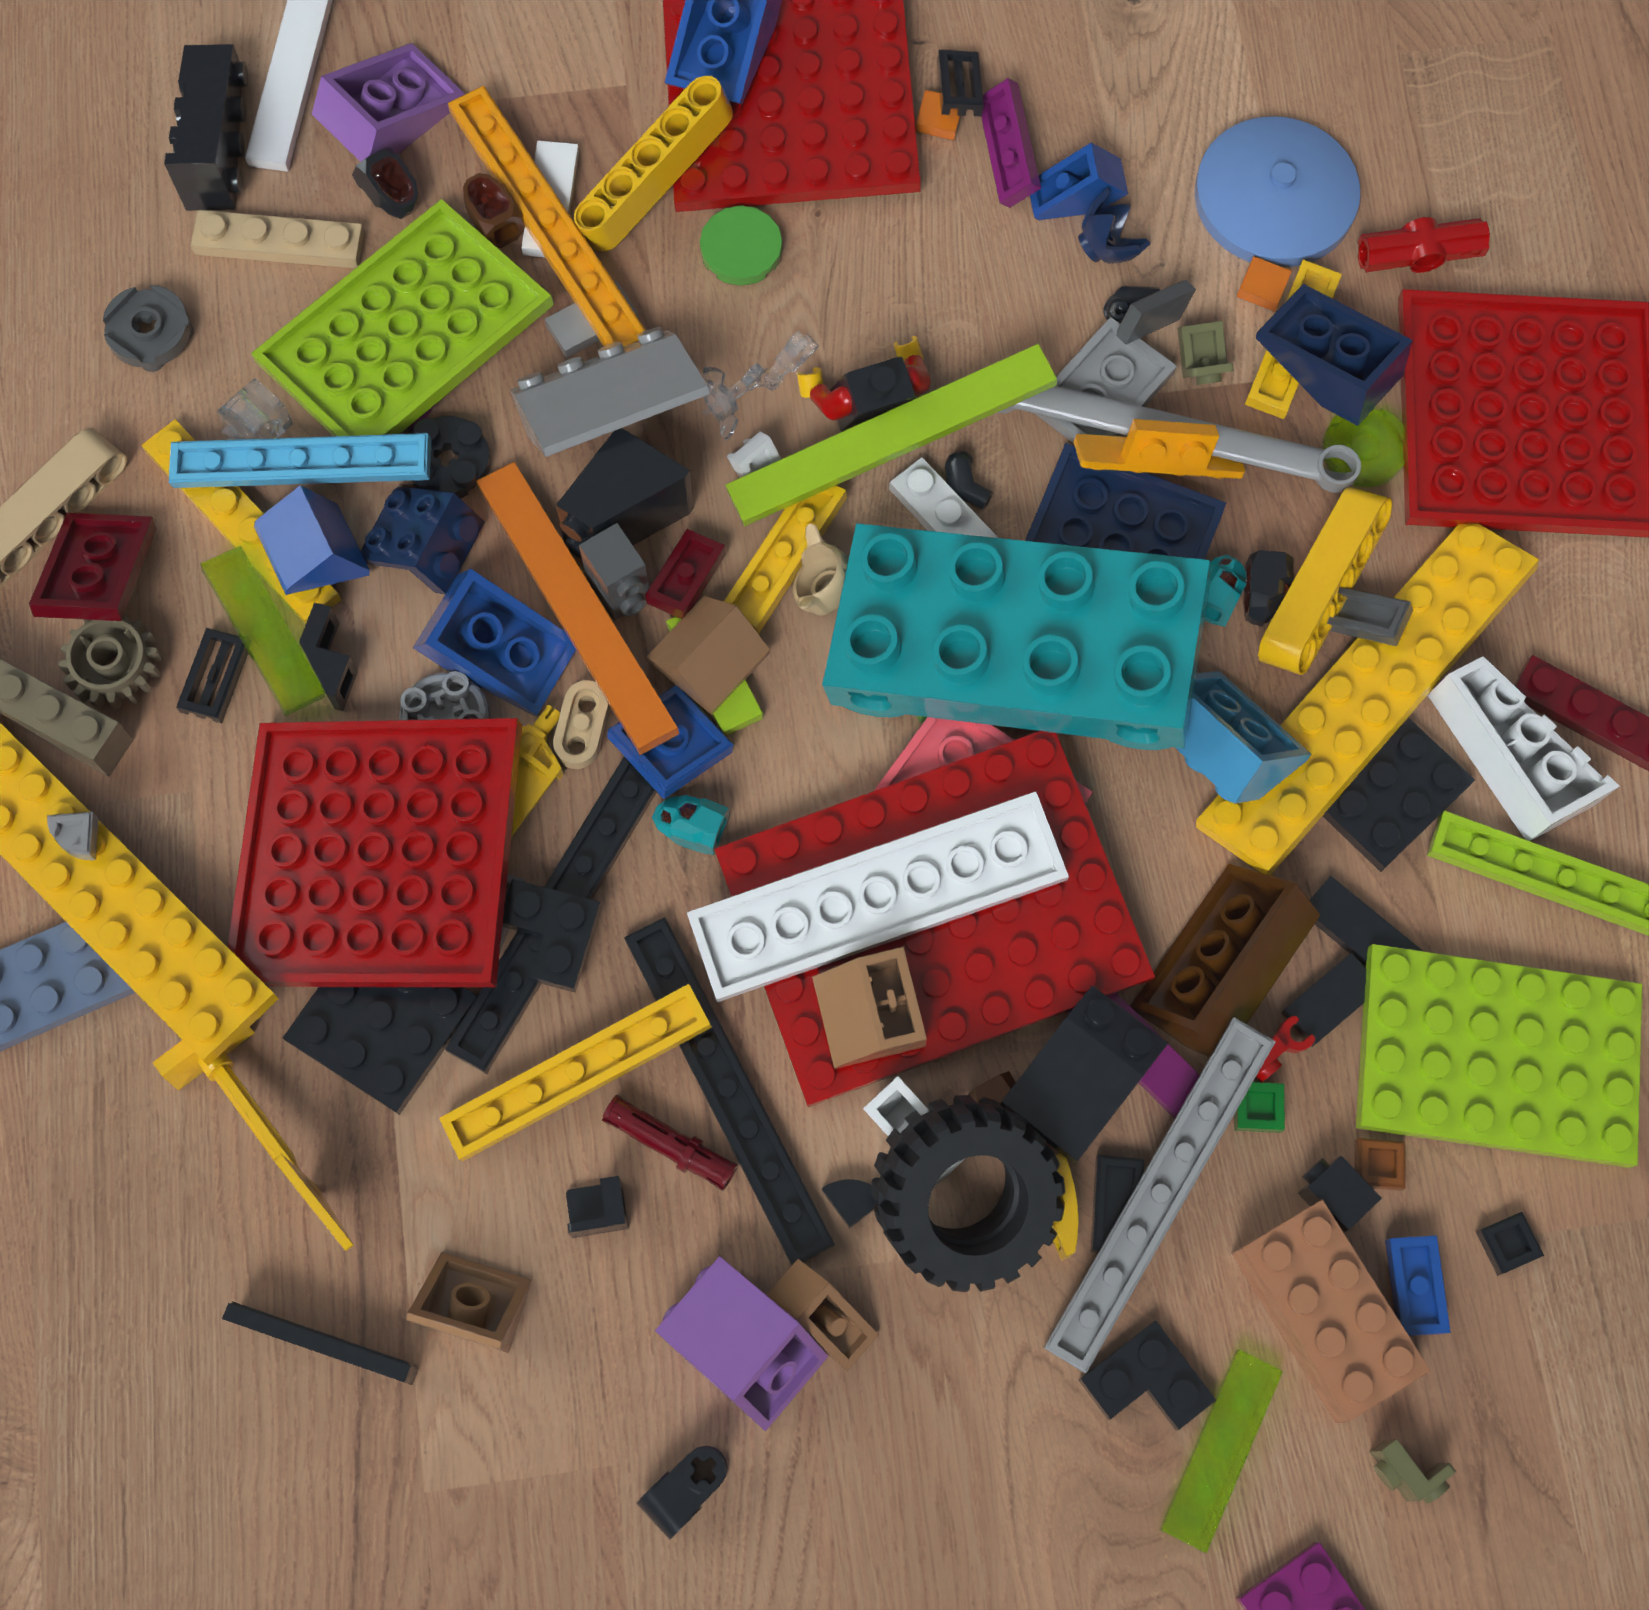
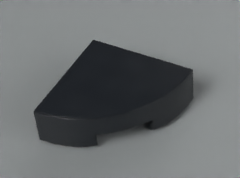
[822,1179,877,1229]

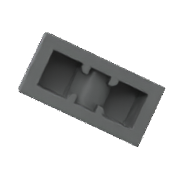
[579,523,649,621]

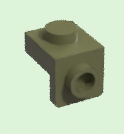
[1177,321,1234,385]
[1370,1439,1456,1504]

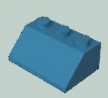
[1176,671,1311,804]

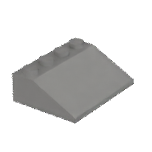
[510,327,710,457]

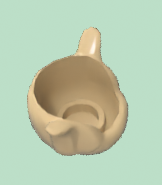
[793,523,849,616]

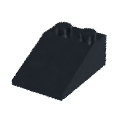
[1000,985,1168,1164]

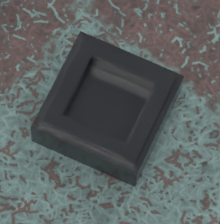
[1476,1212,1544,1276]

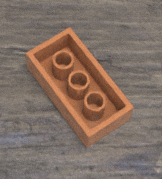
[1232,1199,1431,1424]

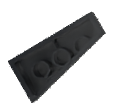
[164,44,248,211]

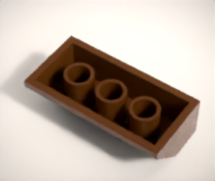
[1130,864,1320,1057]

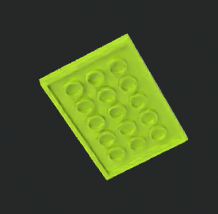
[251,199,554,436]
[1356,944,1642,1168]

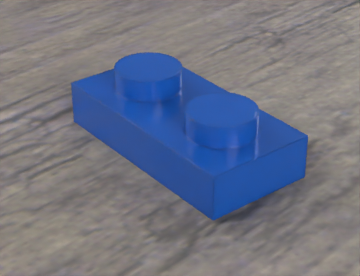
[1385,1235,1451,1336]

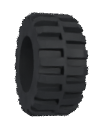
[871,1095,1065,1292]

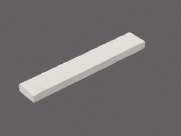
[245,0,333,172]

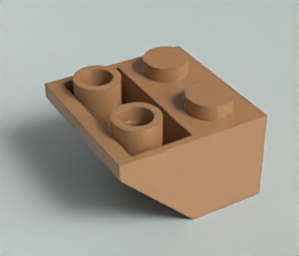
[812,947,927,1069]

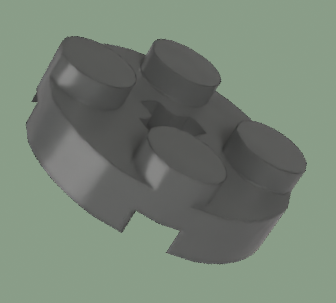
[103,285,193,372]

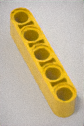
[574,76,733,252]
[1258,487,1392,675]

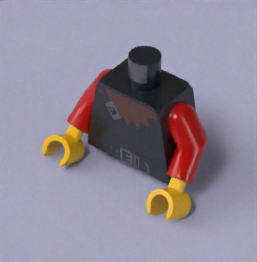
[797,336,931,432]

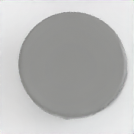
[399,671,490,720]

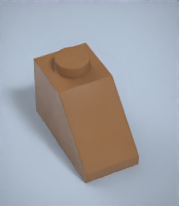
[766,1259,879,1371]

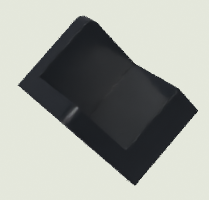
[566,1176,629,1238]

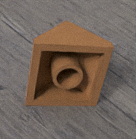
[645,596,770,715]
[406,1252,531,1353]

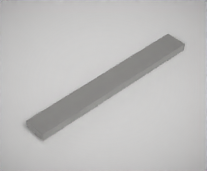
[1044,1017,1276,1374]

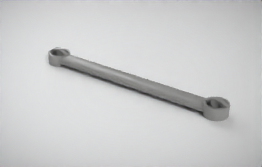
[997,386,1361,493]

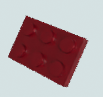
[29,512,156,621]

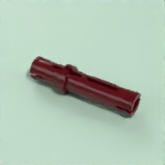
[602,1095,738,1191]

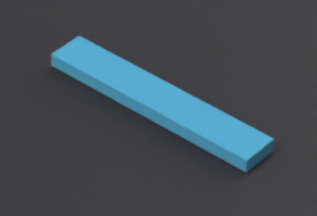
[169,433,431,488]

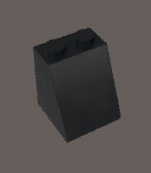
[556,428,694,559]

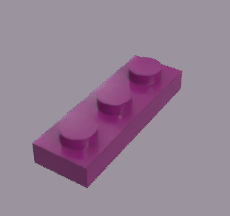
[981,78,1041,208]

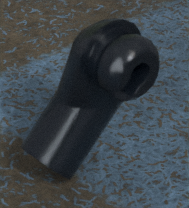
[1103,286,1160,323]
[944,450,993,510]

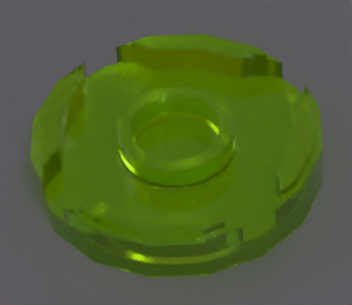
[1322,408,1405,487]

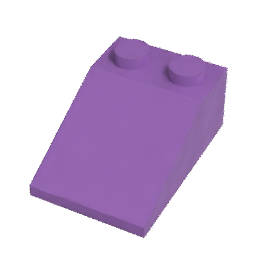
[312,43,465,162]

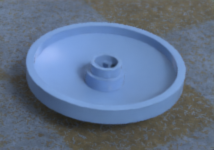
[1195,116,1360,268]

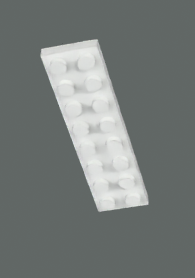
[687,792,1069,1002]

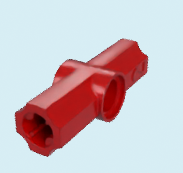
[1357,217,1490,273]

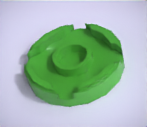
[700,206,782,286]

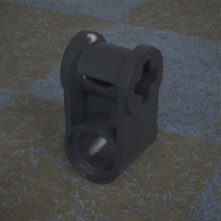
[636,1445,728,1540]

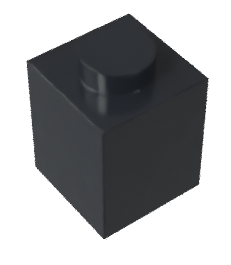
[1298,1155,1382,1233]

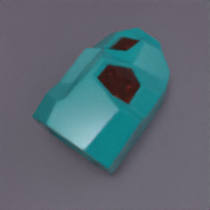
[1205,554,1247,627]
[652,795,730,855]

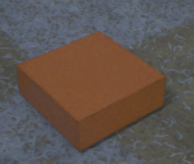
[1355,1138,1405,1191]

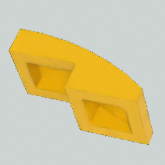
[1052,1153,1079,1261]

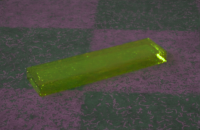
[201,546,325,716]
[1159,1349,1283,1553]

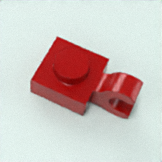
[1256,1016,1316,1082]

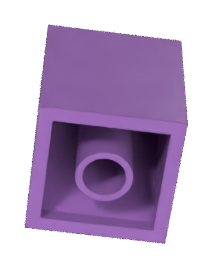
[655,1256,829,1432]

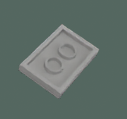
[1034,317,1177,443]

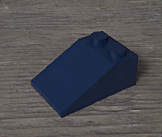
[1256,284,1413,426]

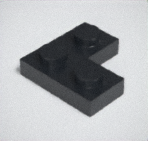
[502,879,602,993]
[1079,1320,1216,1430]

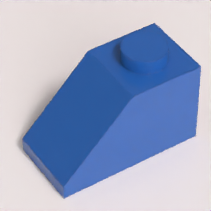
[1030,142,1128,220]

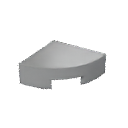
[47,812,98,860]

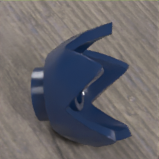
[1078,188,1151,264]

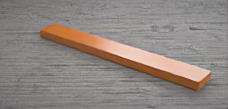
[476,462,679,755]

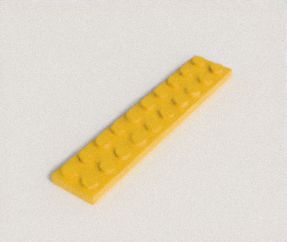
[1196,524,1539,876]
[0,723,279,1066]

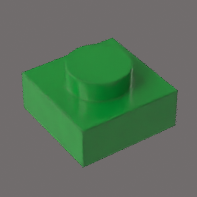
[1234,1082,1285,1133]

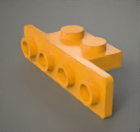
[1073,419,1245,479]

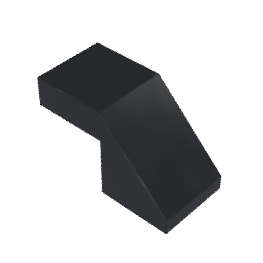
[299,602,358,711]

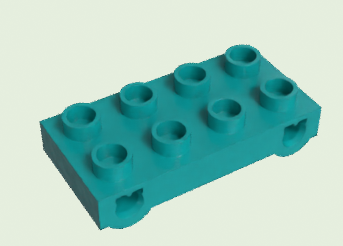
[822,523,1211,750]

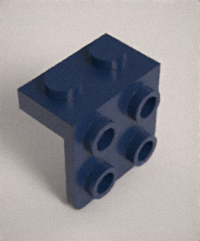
[361,487,485,595]

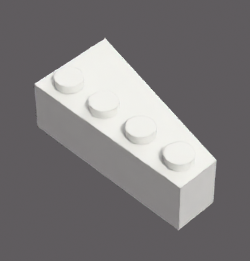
[1428,656,1620,841]

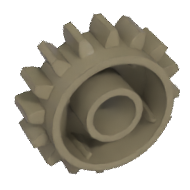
[58,614,163,710]

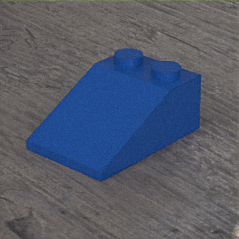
[664,0,782,104]
[413,568,576,716]

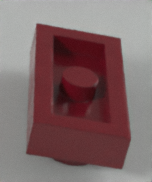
[645,529,726,619]

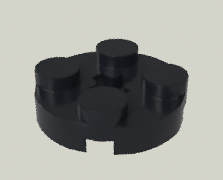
[411,416,491,499]

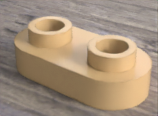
[553,680,610,769]

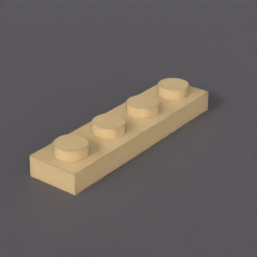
[190,210,365,268]

